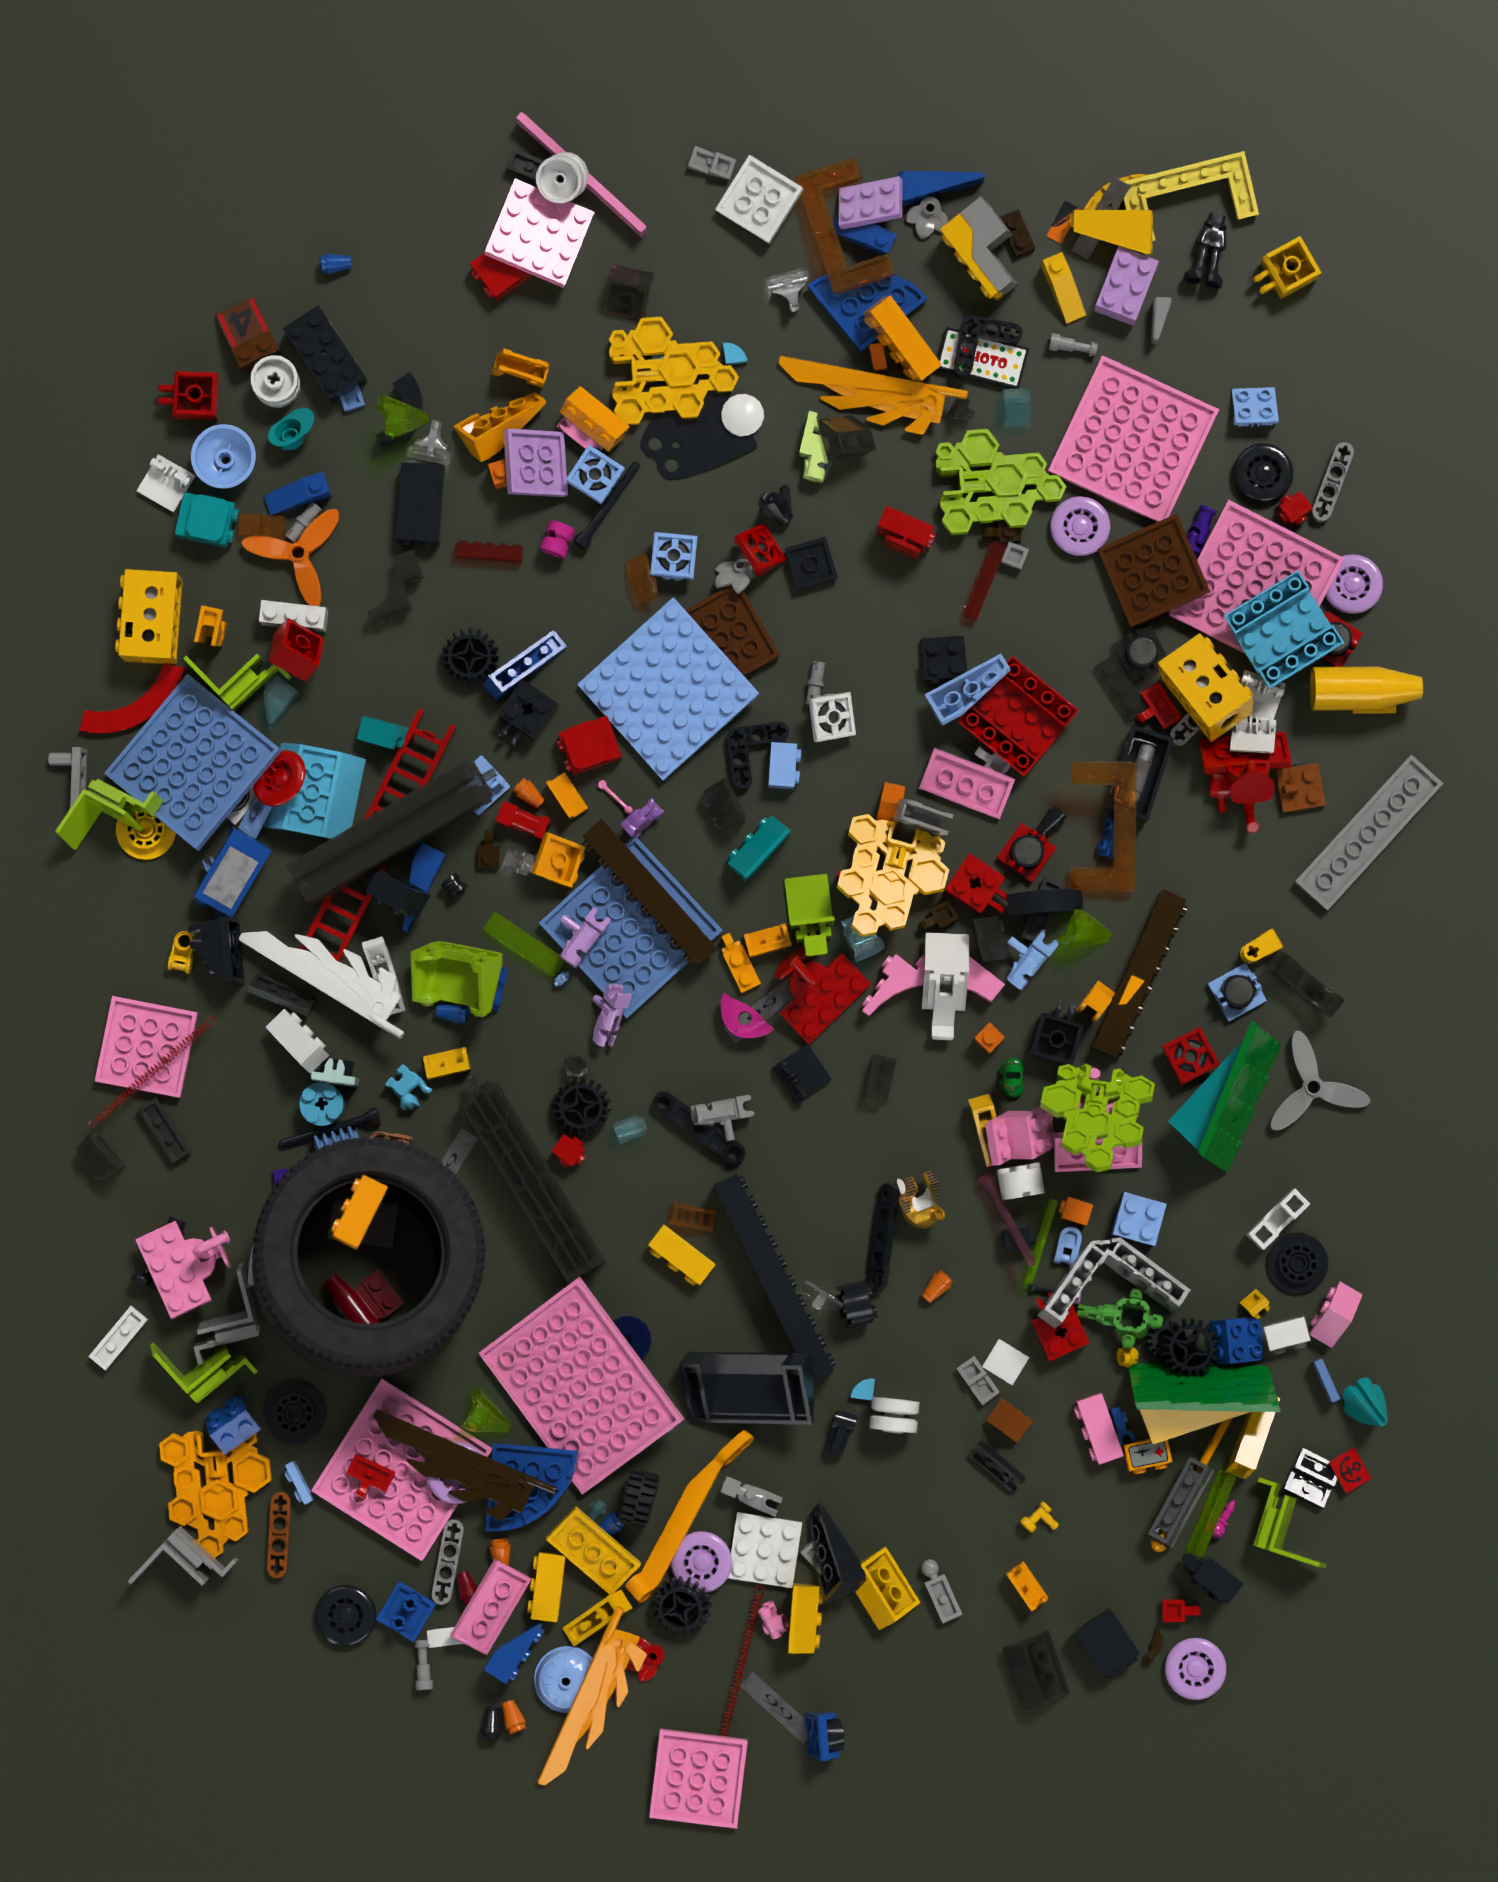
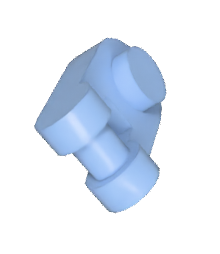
[1053,1227,1082,1267]

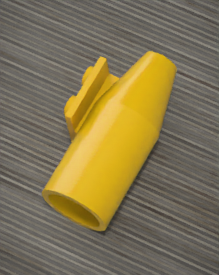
[1310,666,1423,714]

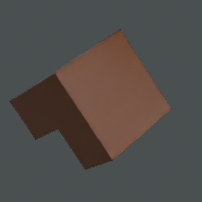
[986,1398,1033,1443]

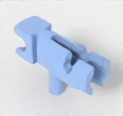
[1007,930,1059,990]

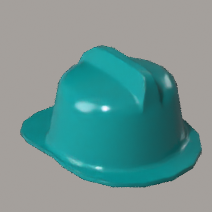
[268,408,315,450]

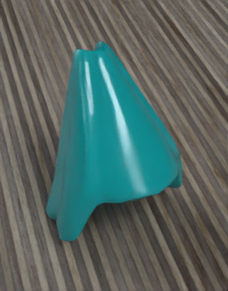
[1342,1378,1388,1426]

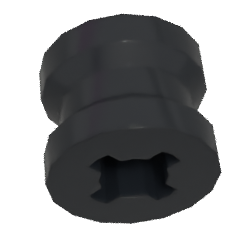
[441,872,468,899]

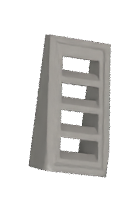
[1151,297,1172,344]

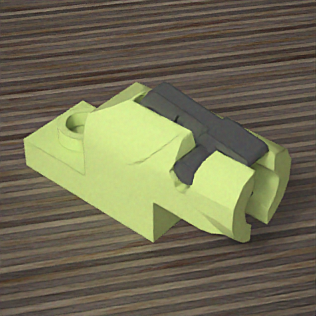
[799,411,835,483]

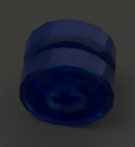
[613,1316,652,1360]

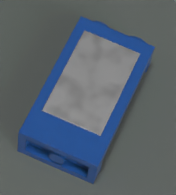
[193,826,271,917]

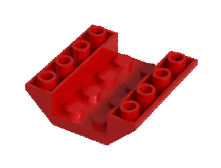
[957,655,1079,777]

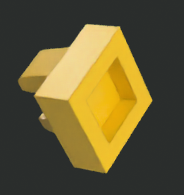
[1239,1289,1270,1319]

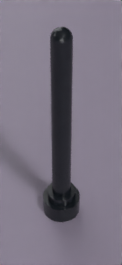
[572,461,640,550]
[279,1107,381,1148]

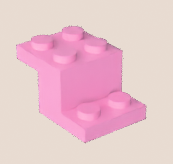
[985,1106,1054,1165]

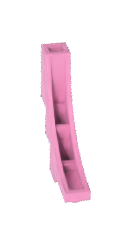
[862,954,1005,1017]

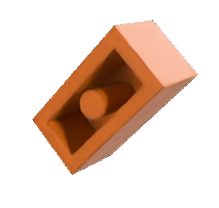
[869,343,887,373]

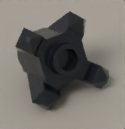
[759,485,794,525]

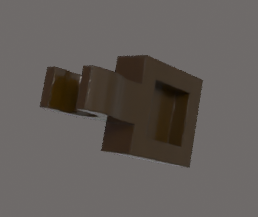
[983,521,1021,544]
[477,830,500,868]
[919,899,959,931]

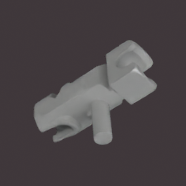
[690,1095,754,1141]
[720,1476,783,1517]

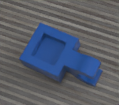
[1109,1406,1135,1445]

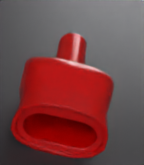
[1209,773,1232,812]

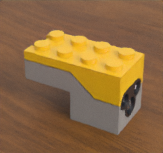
[940,196,1018,301]

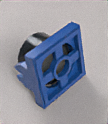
[805,1712,845,1761]

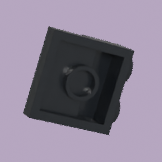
[921,636,967,685]

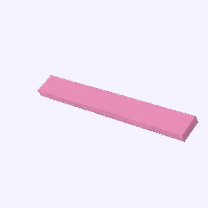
[516,112,647,238]

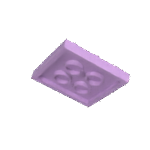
[504,429,568,497]

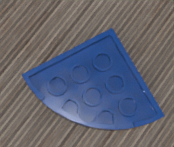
[807,267,928,353]
[485,1443,579,1531]

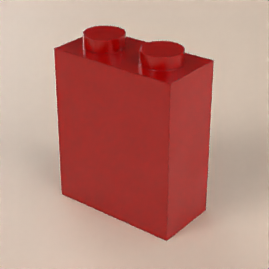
[470,252,533,302]

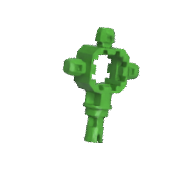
[1077,1288,1164,1349]

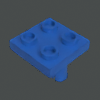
[376,1581,437,1642]

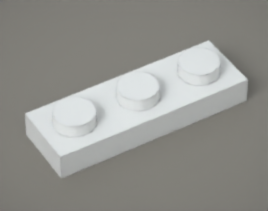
[88,1306,149,1370]

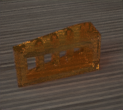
[667,1202,716,1232]

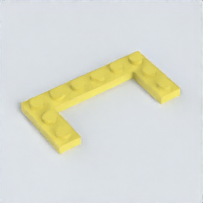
[1123,151,1259,241]

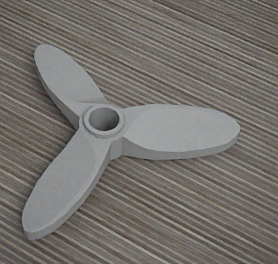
[1270,1031,1370,1131]

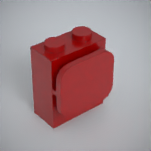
[876,505,936,559]
[556,716,622,776]

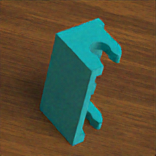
[357,716,409,749]

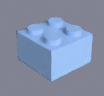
[1111,1192,1166,1246]

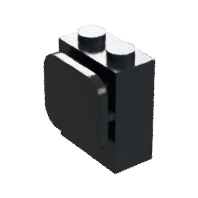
[1073,1608,1140,1679]

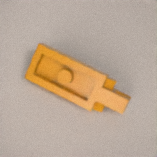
[722,933,761,994]

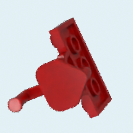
[1199,732,1292,833]
[774,946,871,1044]

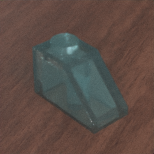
[263,675,299,728]

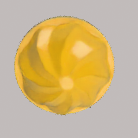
[1117,1347,1139,1367]

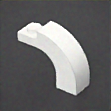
[362,936,405,1015]

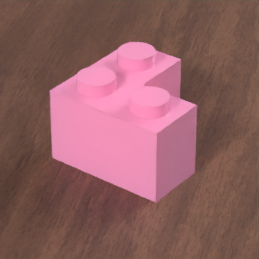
[1309,1281,1363,1348]

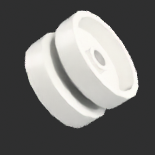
[536,152,589,203]
[250,355,301,408]
[869,1397,920,1434]

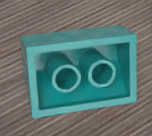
[727,815,791,882]

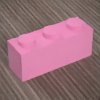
[1074,1393,1124,1464]

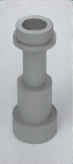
[1048,333,1098,357]
[414,1640,433,1690]

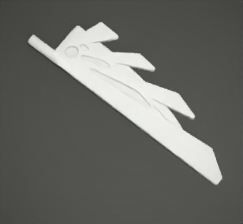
[239,931,405,1039]

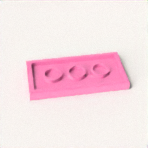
[919,748,1015,820]
[450,1559,532,1655]

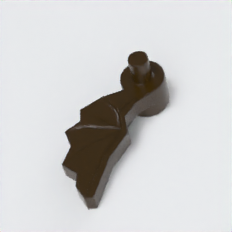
[1143,1628,1164,1663]

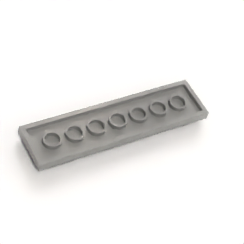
[1295,754,1444,911]

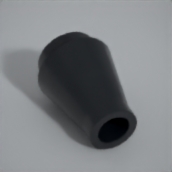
[1036,806,1067,837]
[480,1707,502,1739]

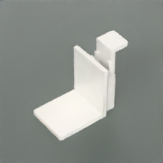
[922,933,969,1040]

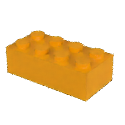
[863,295,942,381]

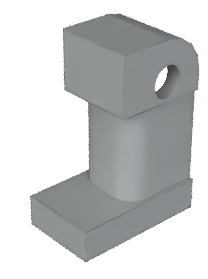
[893,799,953,836]

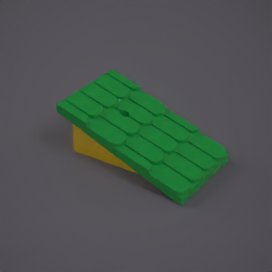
[1129,1362,1281,1444]

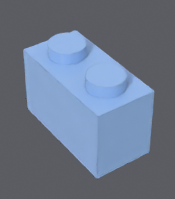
[768,742,801,789]

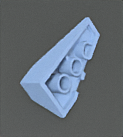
[925,654,1011,725]

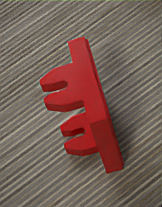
[734,523,787,577]

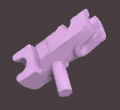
[560,907,612,968]
[593,984,632,1047]

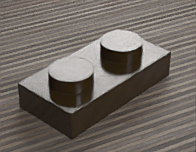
[999,209,1035,258]

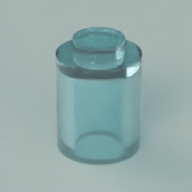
[613,1115,647,1143]

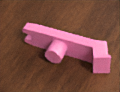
[556,416,603,451]

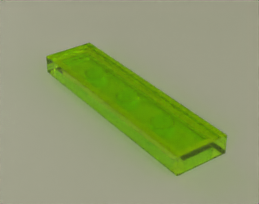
[482,911,565,978]
[1023,1199,1058,1285]
[1186,1470,1237,1558]

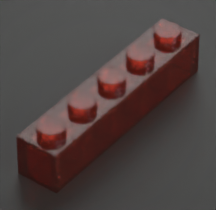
[455,540,524,563]

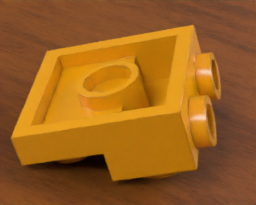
[531,832,585,888]

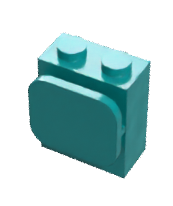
[175,492,239,548]

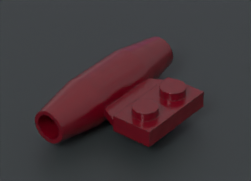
[323,1269,405,1324]

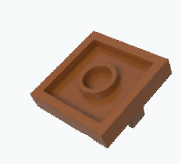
[1275,763,1326,813]

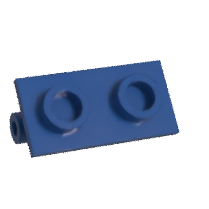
[1097,814,1129,860]

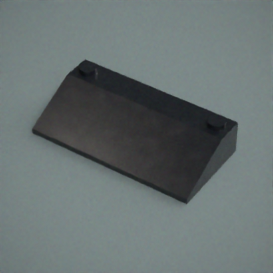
[679,1352,814,1425]

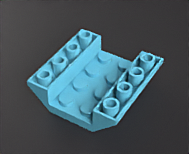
[1224,570,1344,689]
[264,743,366,844]

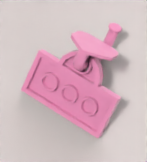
[1054,1068,1142,1172]
[135,1221,231,1319]

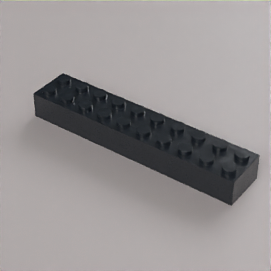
[713,1173,836,1381]

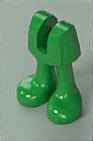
[998,1058,1025,1099]

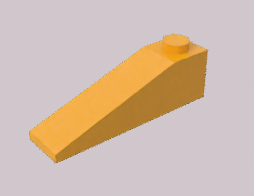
[454,392,546,462]

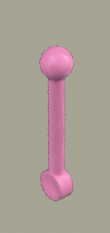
[598,780,633,814]

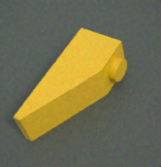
[1041,252,1086,324]
[968,1094,1007,1167]
[563,1590,632,1646]

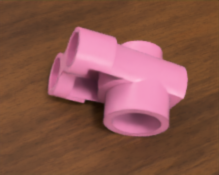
[758,1601,789,1639]

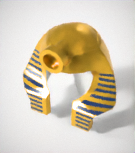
[895,1171,945,1229]

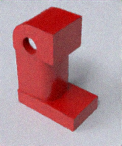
[495,801,552,842]

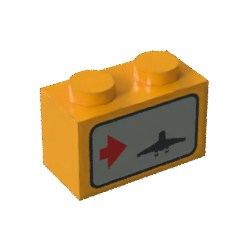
[1122,1438,1172,1474]

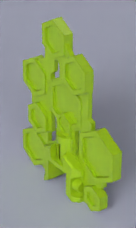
[935,429,1067,535]
[1040,1063,1155,1172]

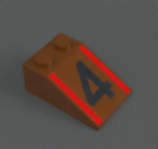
[215,297,282,373]

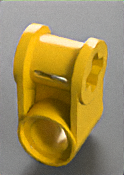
[1240,928,1283,964]
[168,931,195,974]

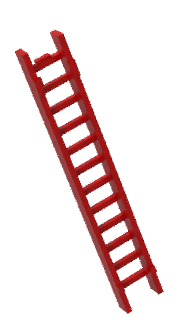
[300,709,457,962]

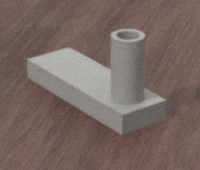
[48,747,87,808]

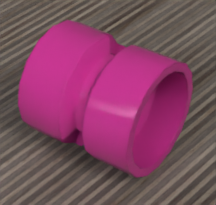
[539,520,576,559]

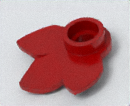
[626,1638,665,1681]

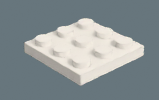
[715,155,804,244]
[728,1512,802,1588]

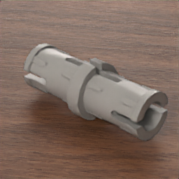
[285,502,322,543]
[805,661,826,705]

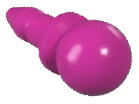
[1208,1500,1235,1538]

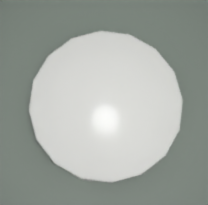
[721,394,764,437]

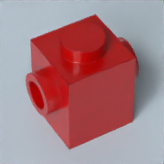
[1277,491,1313,526]
[551,1134,586,1168]

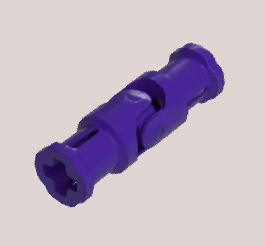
[1187,505,1217,559]

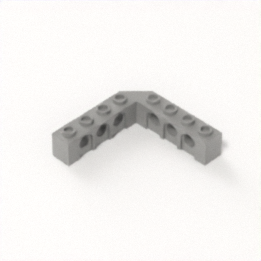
[1037,1238,1190,1328]

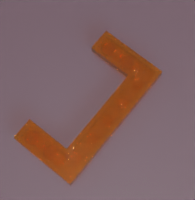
[794,157,895,295]
[1070,761,1137,891]

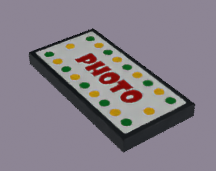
[936,327,1029,391]

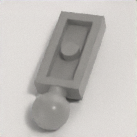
[921,1559,963,1623]

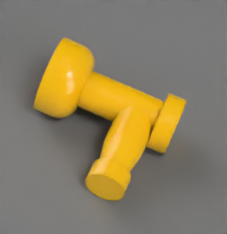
[1019,1501,1059,1533]

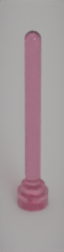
[977,1173,1036,1266]

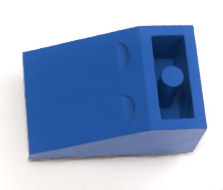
[484,1621,545,1684]

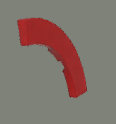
[79,663,185,734]

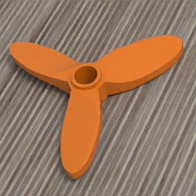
[242,509,340,607]

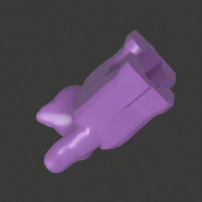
[620,798,664,838]

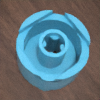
[300,1082,346,1127]

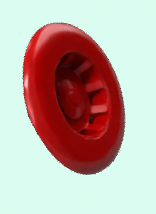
[253,750,306,806]

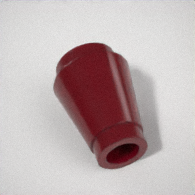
[456,1571,478,1606]

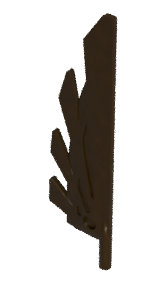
[373,1409,557,1521]

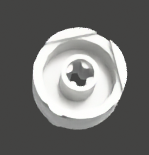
[997,1162,1045,1200]

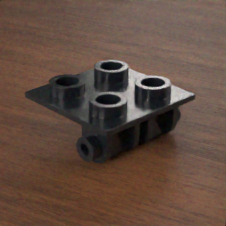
[772,1044,832,1103]

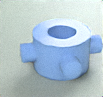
[554,971,570,986]

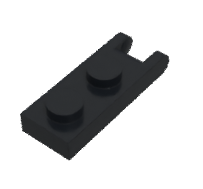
[967,1439,1025,1493]

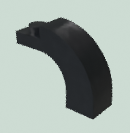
[376,372,424,447]
[1007,889,1084,916]

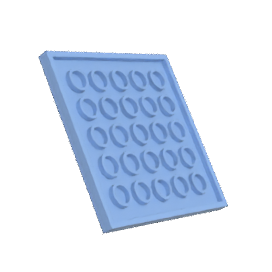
[577,597,760,781]

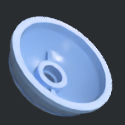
[191,424,256,489]
[534,1646,593,1713]

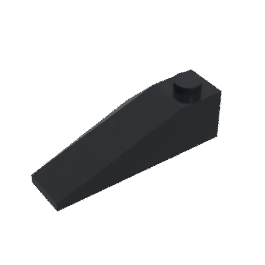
[809,1503,866,1603]

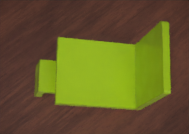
[183,654,291,712]
[55,779,163,850]
[785,874,835,956]
[150,1342,258,1404]
[1254,1477,1327,1568]

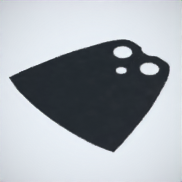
[640,374,758,479]

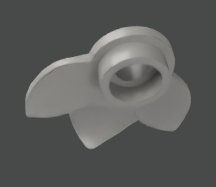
[906,197,948,239]
[715,559,752,594]

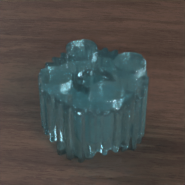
[841,916,885,962]

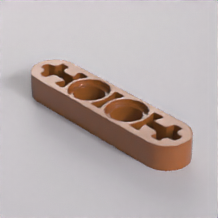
[267,1492,291,1578]

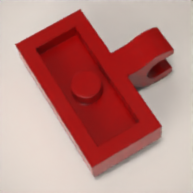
[1136,682,1182,730]
[346,1454,396,1499]

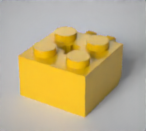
[1252,236,1321,299]

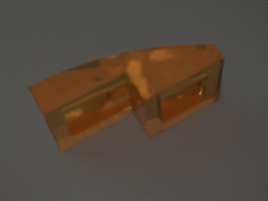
[238,514,286,539]
[626,554,658,605]

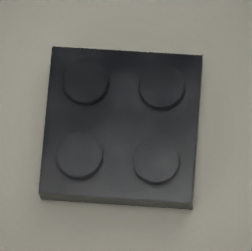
[784,537,838,591]

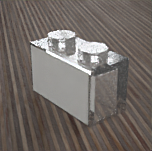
[1260,1315,1311,1355]

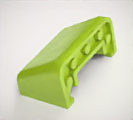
[411,941,503,1017]

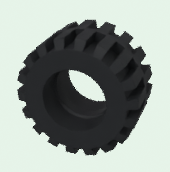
[618,1468,660,1528]

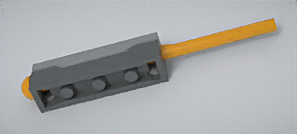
[1148,1418,1233,1552]

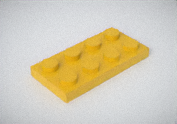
[546,1506,641,1595]

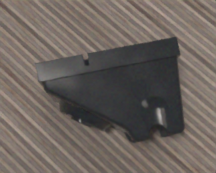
[188,916,245,984]

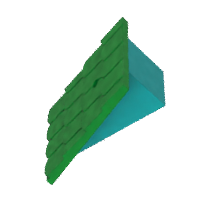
[1168,1020,1281,1173]

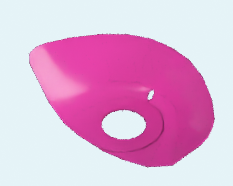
[721,993,774,1038]

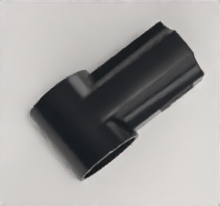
[825,1408,858,1456]

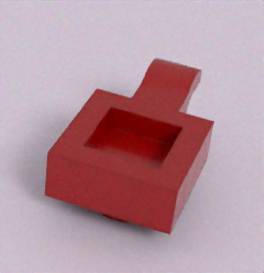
[1162,1599,1200,1622]

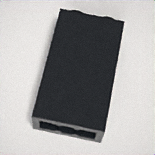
[396,462,446,548]

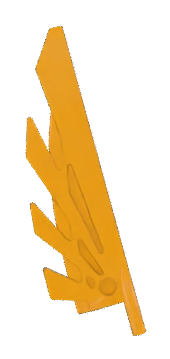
[779,356,968,435]
[537,1606,647,1786]

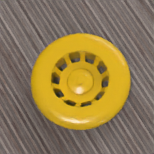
[116,811,176,860]

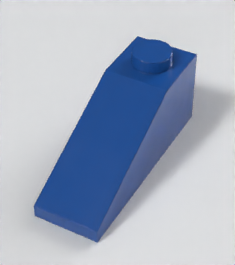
[829,212,897,260]
[264,472,332,516]

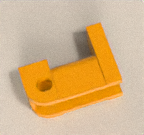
[491,349,550,387]
[194,605,228,646]
[1076,981,1115,1023]

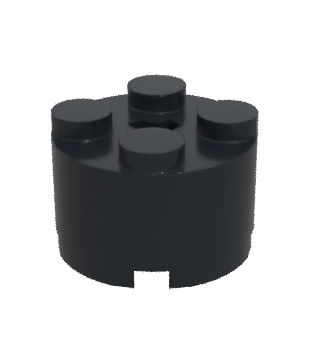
[836,1280,877,1329]

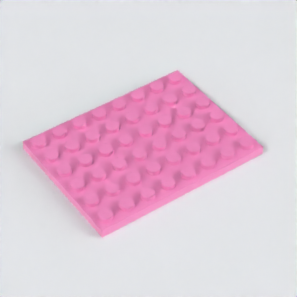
[479,1277,684,1495]

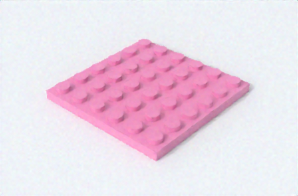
[1048,355,1219,522]
[1169,500,1344,654]
[311,1378,492,1561]

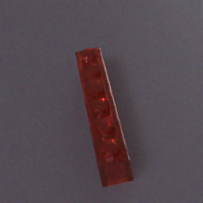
[963,540,1007,621]

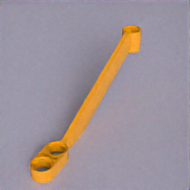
[625,1429,754,1603]

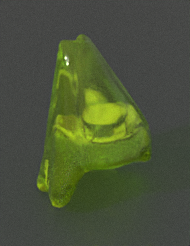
[375,394,430,437]
[1057,909,1112,950]
[461,1388,511,1433]

